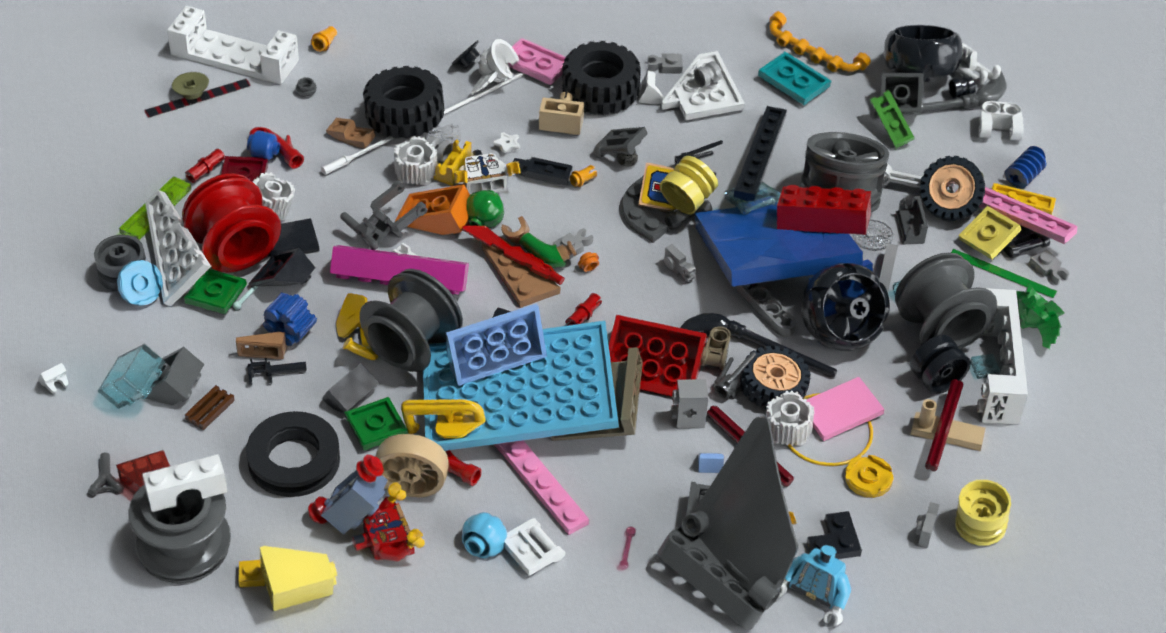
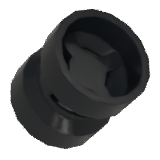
[948,76,976,99]

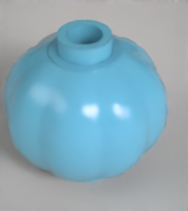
[462,512,507,558]

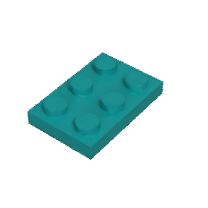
[758,51,831,105]

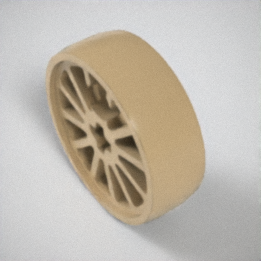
[376,434,449,498]

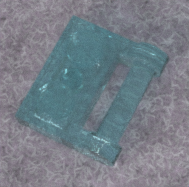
[725,182,781,215]

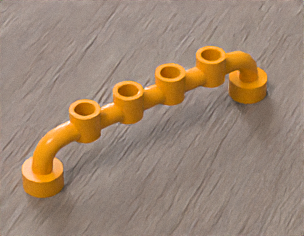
[769,11,871,72]

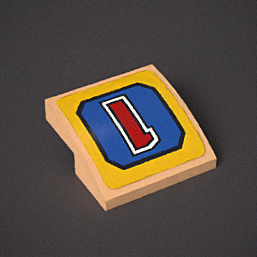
[638,162,681,212]

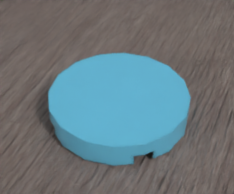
[117,260,163,306]

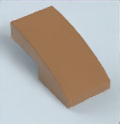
[326,117,376,149]

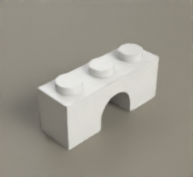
[142,454,227,512]

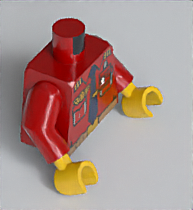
[352,482,425,562]

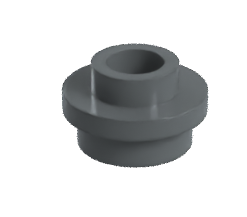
[296,77,317,96]

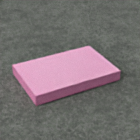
[508,38,565,85]
[807,377,884,441]

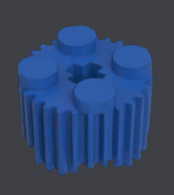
[263,292,317,346]

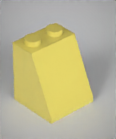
[260,546,337,611]

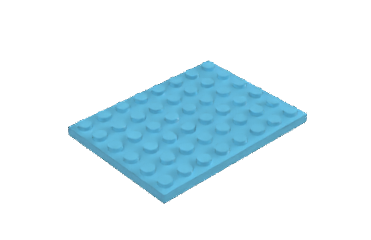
[423,321,619,451]

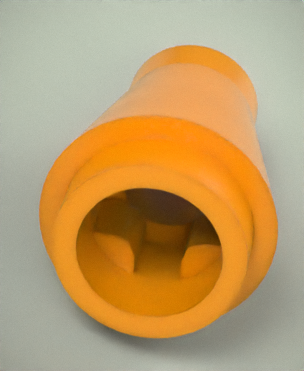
[311,26,337,52]

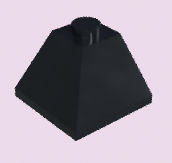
[248,248,316,287]

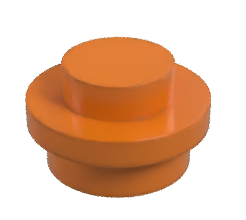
[578,252,599,272]

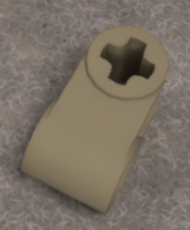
[701,326,731,370]

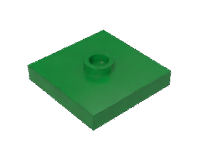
[184,269,247,314]
[345,397,408,451]

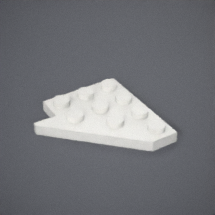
[661,51,745,120]

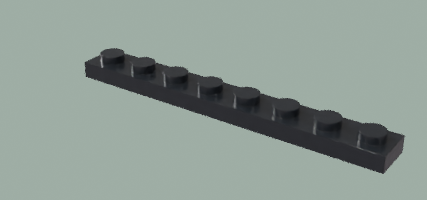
[733,106,787,202]

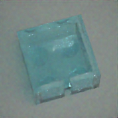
[98,344,165,409]

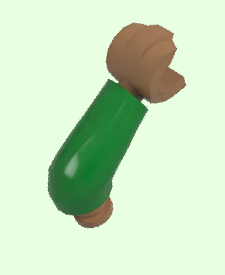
[501,216,577,268]

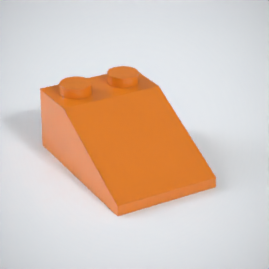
[395,184,470,235]

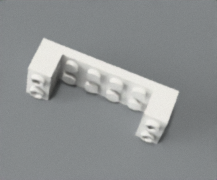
[167,6,299,85]
[977,288,1028,425]

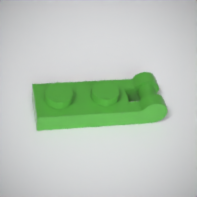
[870,90,914,148]

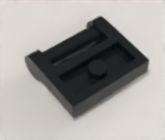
[1003,225,1050,258]

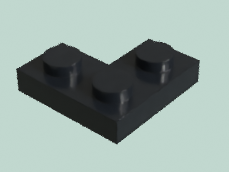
[807,511,862,559]

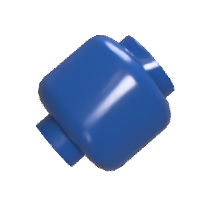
[247,131,280,160]

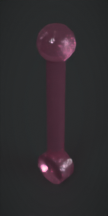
[619,526,636,570]

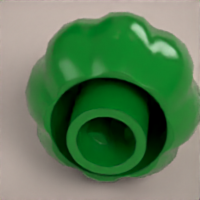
[466,190,504,228]

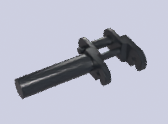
[248,358,307,385]

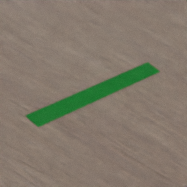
[951,249,1057,298]

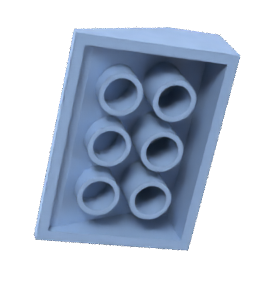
[446,303,547,386]

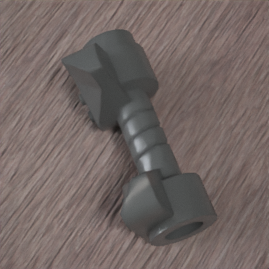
[665,200,712,229]

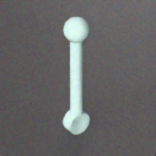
[233,286,258,310]

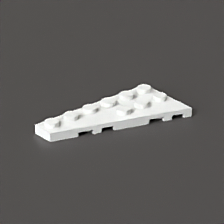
[145,190,211,306]

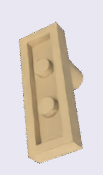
[910,399,986,451]

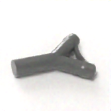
[88,452,124,496]

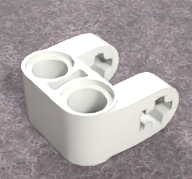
[978,101,1023,141]

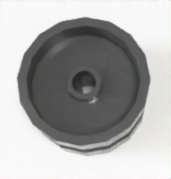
[94,234,146,291]

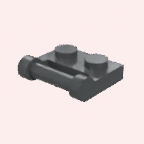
[594,127,648,157]

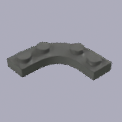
[623,175,668,243]

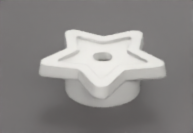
[493,132,520,153]

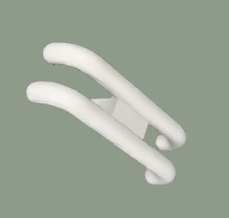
[956,43,1001,85]

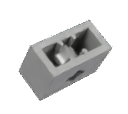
[671,379,708,429]

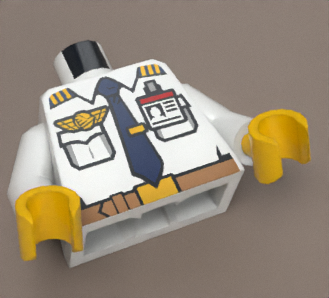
[454,150,521,195]

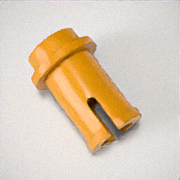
[569,165,597,187]

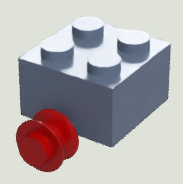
[308,455,388,535]

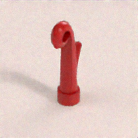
[249,127,304,169]
[445,450,482,486]

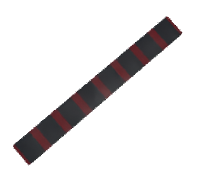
[144,79,251,118]

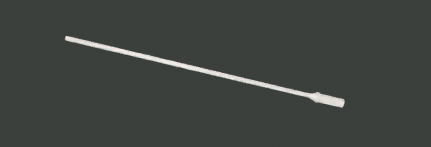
[321,72,526,175]

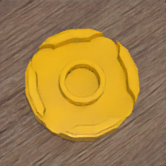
[845,455,894,498]

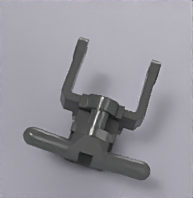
[340,180,428,250]

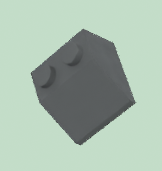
[880,73,924,113]
[138,347,204,405]

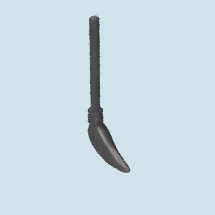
[874,71,1007,119]

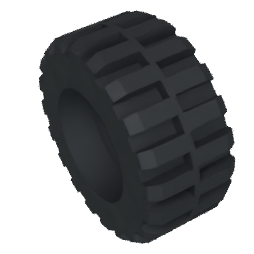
[562,41,641,115]
[363,66,445,139]

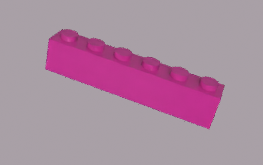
[330,245,469,294]

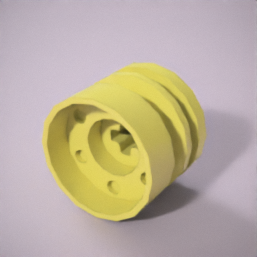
[660,156,718,214]
[955,480,1011,546]

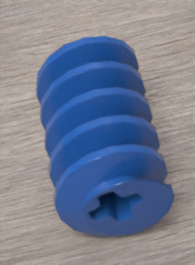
[1004,146,1047,189]

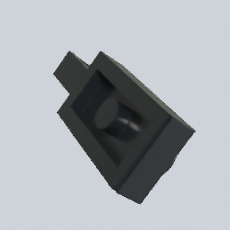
[513,157,573,186]

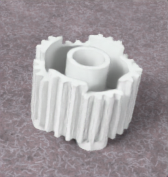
[394,136,437,186]
[252,172,295,221]
[766,391,814,446]

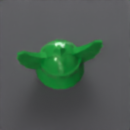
[1016,283,1065,349]

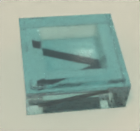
[970,354,1000,379]

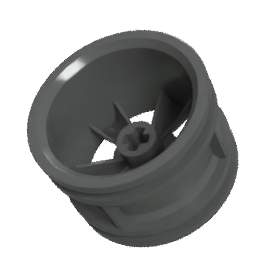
[800,132,889,212]

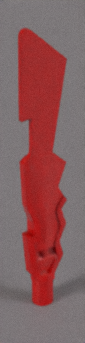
[462,226,565,285]

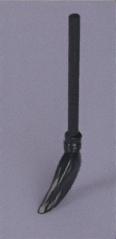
[680,313,837,377]

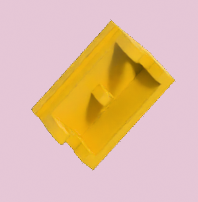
[433,139,471,186]

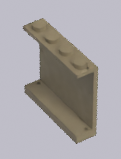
[550,347,643,441]

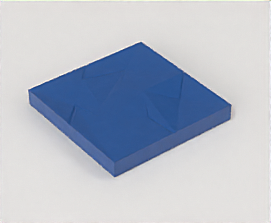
[695,201,863,287]

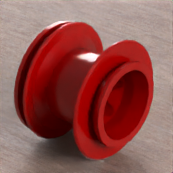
[182,173,281,273]

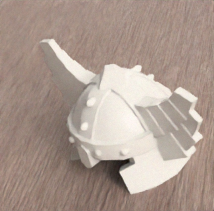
[471,39,519,95]

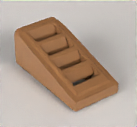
[236,332,286,359]

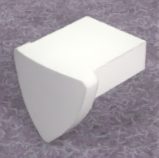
[639,71,664,105]

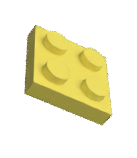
[958,206,1021,260]

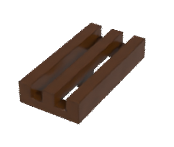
[185,385,235,430]

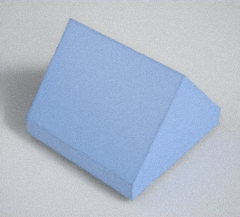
[698,453,724,473]

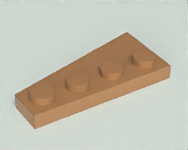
[482,236,561,308]

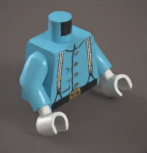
[778,545,851,626]

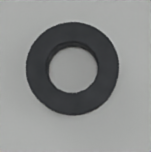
[246,411,340,497]

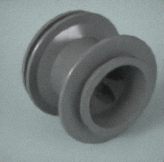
[895,252,997,349]
[360,269,463,372]
[128,485,231,583]

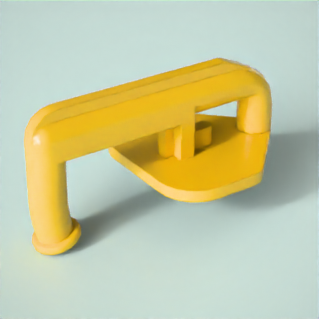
[336,293,378,361]
[401,399,486,439]

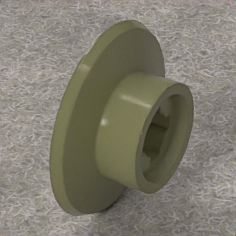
[172,72,209,99]

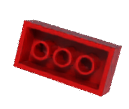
[777,185,871,235]

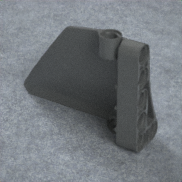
[657,417,798,629]

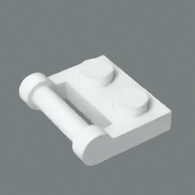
[504,518,565,576]

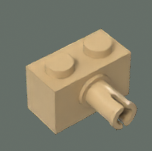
[539,92,584,135]

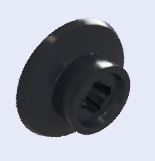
[451,40,480,68]

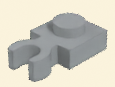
[647,53,683,73]
[553,228,593,261]
[664,244,696,282]
[1029,249,1069,285]
[916,502,940,548]

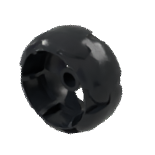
[884,25,963,82]
[801,263,890,351]

